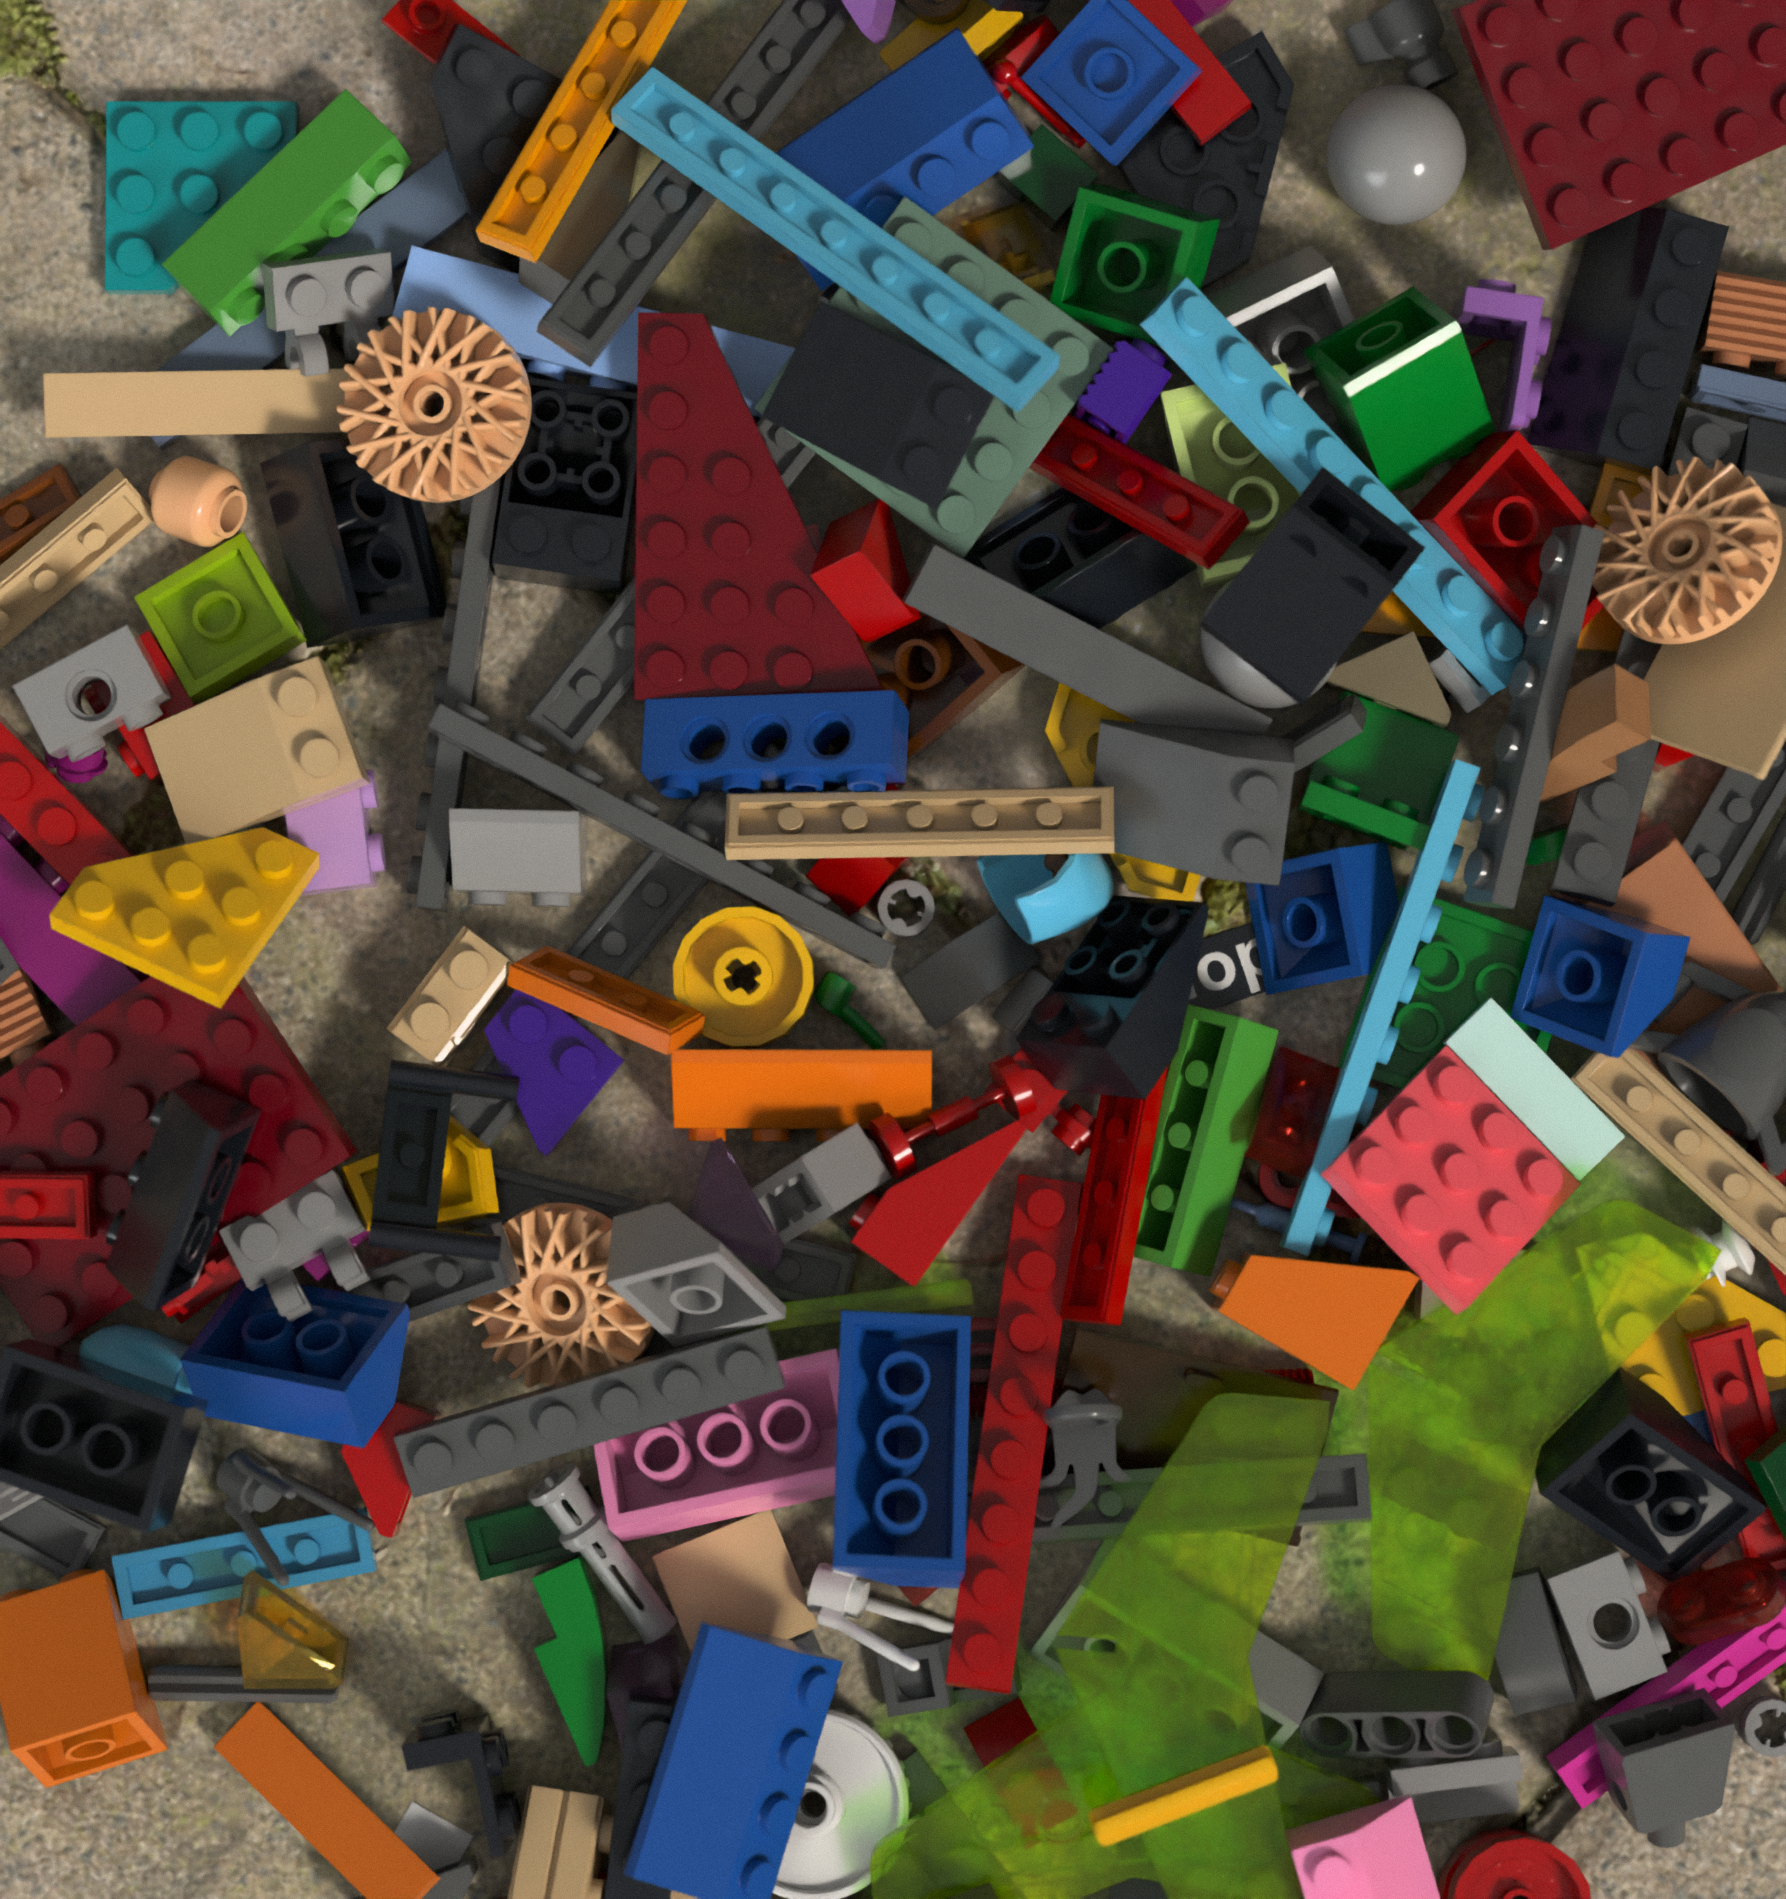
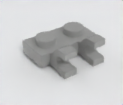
[262,248,394,377]
[219,1170,370,1322]

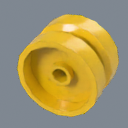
[673,906,815,1049]

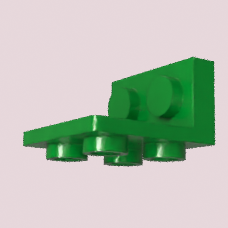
[1296,692,1459,855]

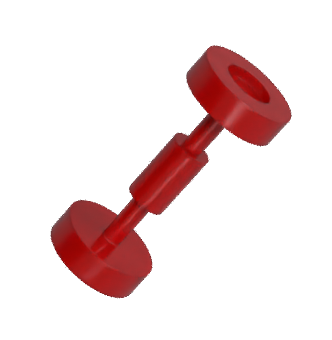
[869,1054,1036,1179]

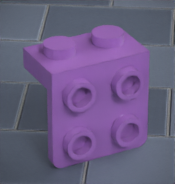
[1452,279,1552,432]

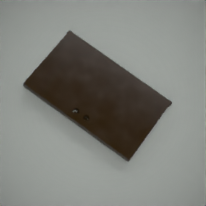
[1041,1327,1339,1547]

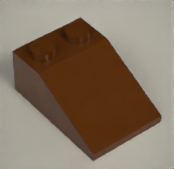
[830,610,1026,764]

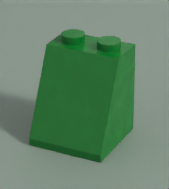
[1303,286,1495,492]

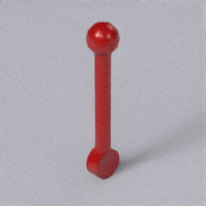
[992,60,1087,149]

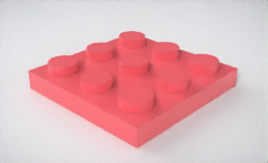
[1320,1045,1581,1315]

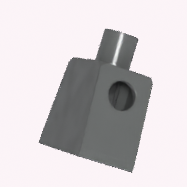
[1593,1688,1734,1848]

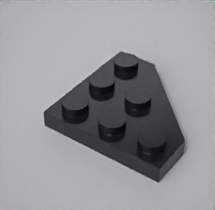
[426,23,619,274]
[1117,31,1294,291]

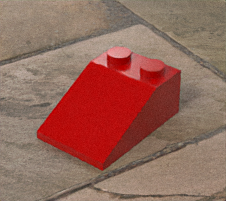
[1410,430,1604,636]
[848,1120,1028,1287]

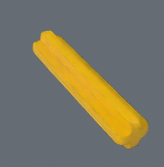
[1088,1745,1278,1846]

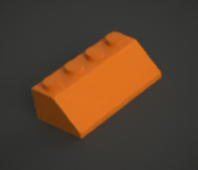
[671,1049,932,1142]

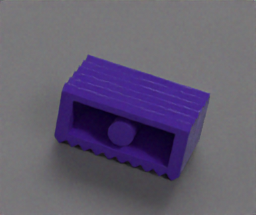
[1072,338,1172,444]

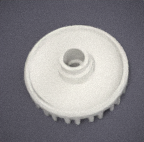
[772,1708,912,1899]

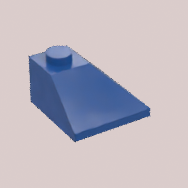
[1245,842,1399,995]
[1510,895,1691,1058]

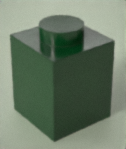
[998,124,1098,233]

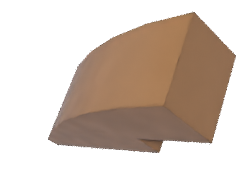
[1539,664,1651,805]

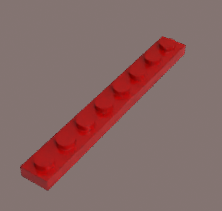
[946,1174,1082,1694]

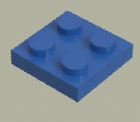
[1021,0,1203,166]

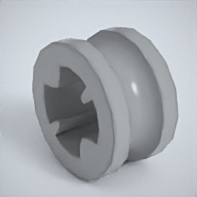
[878,879,935,938]
[1739,1696,1786,1757]

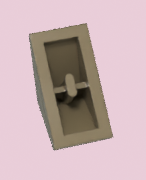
[1322,631,1452,729]

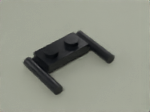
[368,1059,519,1262]

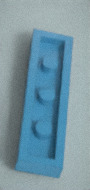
[111,1506,378,1620]

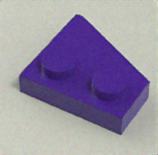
[484,989,625,1156]

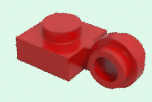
[984,1047,1096,1157]

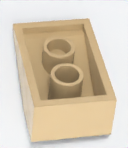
[144,656,371,844]

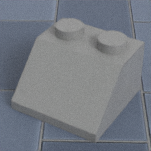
[449,808,587,907]
[606,1202,787,1347]

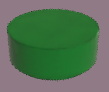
[1525,823,1568,866]

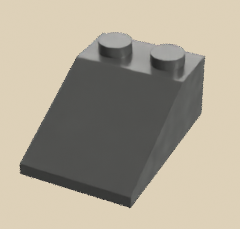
[1093,719,1295,886]

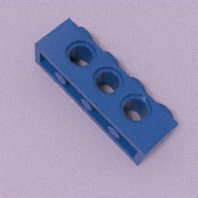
[641,690,909,800]

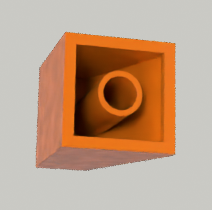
[1208,1253,1419,1390]
[0,1569,168,1788]

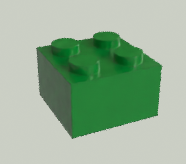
[1049,184,1220,346]

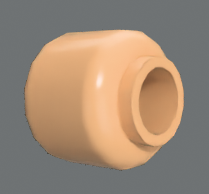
[149,456,247,547]

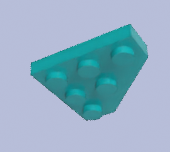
[105,101,299,295]

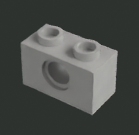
[13,625,173,762]
[1542,1546,1671,1700]

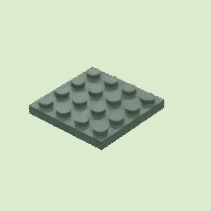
[754,196,1114,558]

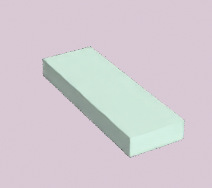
[1442,998,1625,1181]

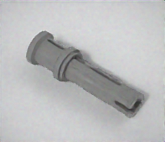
[527,1462,677,1644]

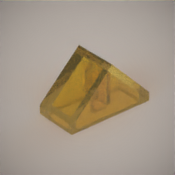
[960,201,1055,297]
[237,1570,349,1689]

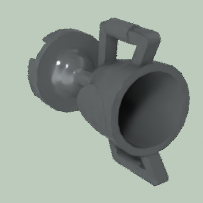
[1628,962,1786,1176]

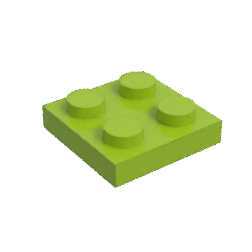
[134,532,307,705]

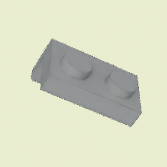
[1383,1739,1523,1824]

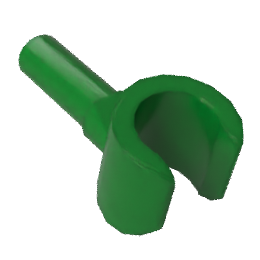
[814,971,886,1050]

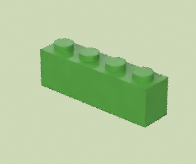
[161,89,412,337]
[1133,1004,1279,1277]

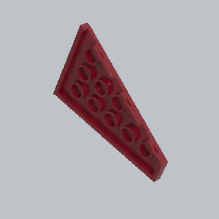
[634,313,885,700]

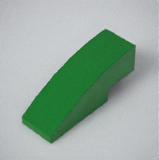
[531,1554,609,1767]

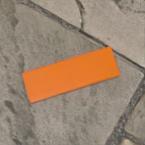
[507,945,705,1055]

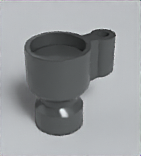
[1343,0,1459,91]

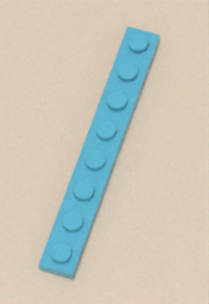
[611,66,1060,413]
[1140,277,1527,695]
[1279,759,1485,1256]

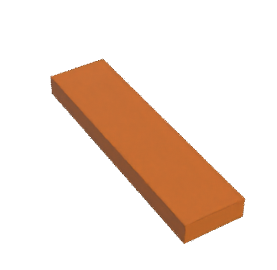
[213,1702,441,1899]

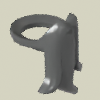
[1040,1388,1133,1531]

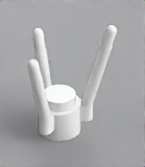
[807,1562,954,1671]

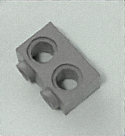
[745,1122,892,1248]

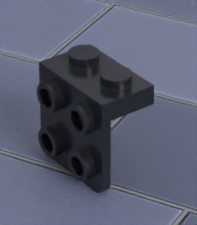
[402,1709,522,1859]

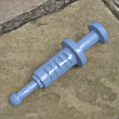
[1231,1196,1368,1264]

